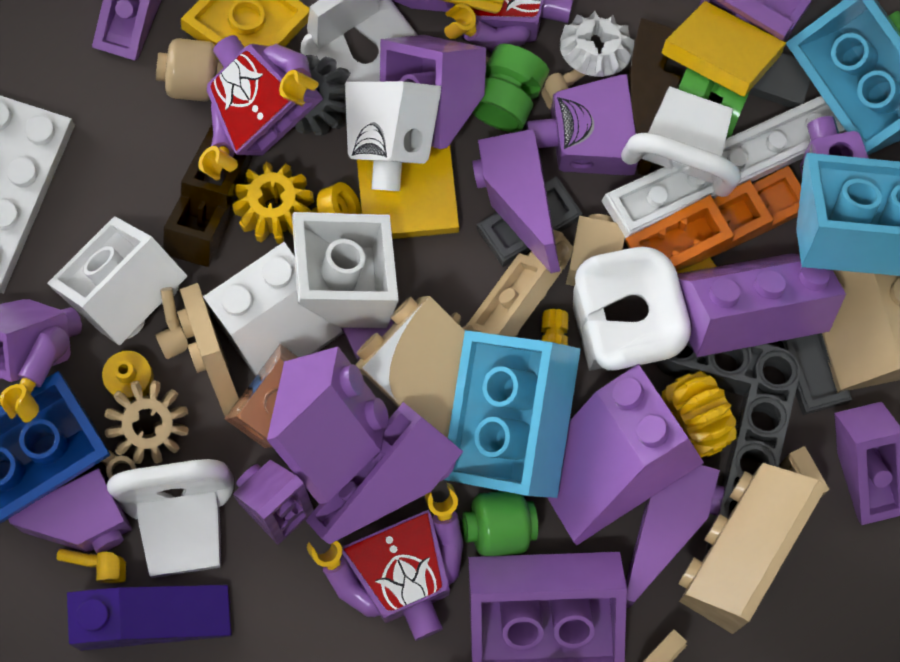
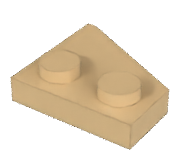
[177,283,239,417]

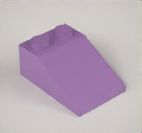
[547,364,704,545]

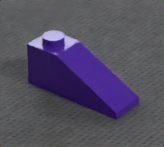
[67,585,232,651]

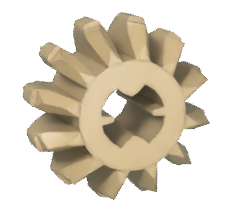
[104,380,189,464]

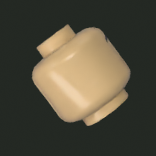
[156,38,223,102]

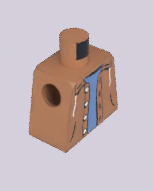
[224,344,298,448]

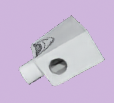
[345,81,441,191]

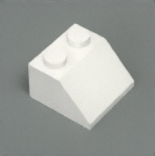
[292,212,399,328]
[47,216,188,346]
[203,242,344,376]

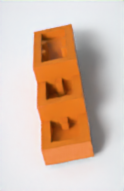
[625,165,801,271]

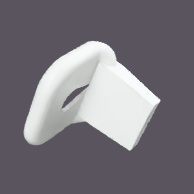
[300,0,418,85]
[621,86,741,197]
[573,247,691,371]
[107,459,234,578]

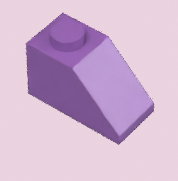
[834,402,900,525]
[8,468,132,553]

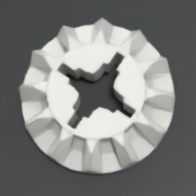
[560,11,635,77]

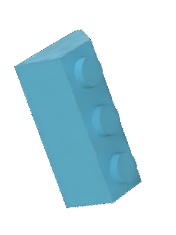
[786,0,900,155]
[796,153,900,276]
[444,330,581,498]

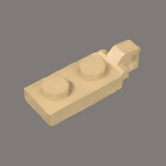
[466,230,573,337]

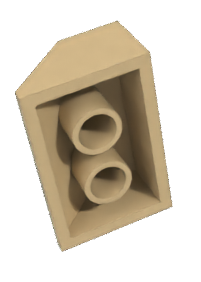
[822,270,900,393]
[678,463,828,634]

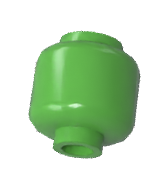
[462,491,538,556]

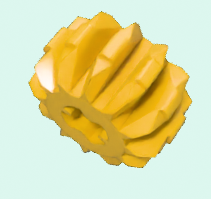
[232,161,314,244]
[661,371,737,458]

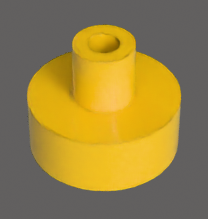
[312,182,362,214]
[102,351,154,401]

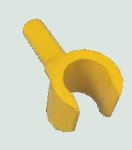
[57,548,126,583]

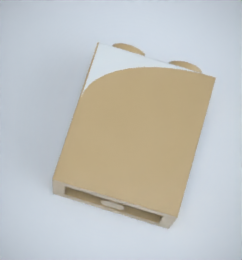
[356,296,465,438]

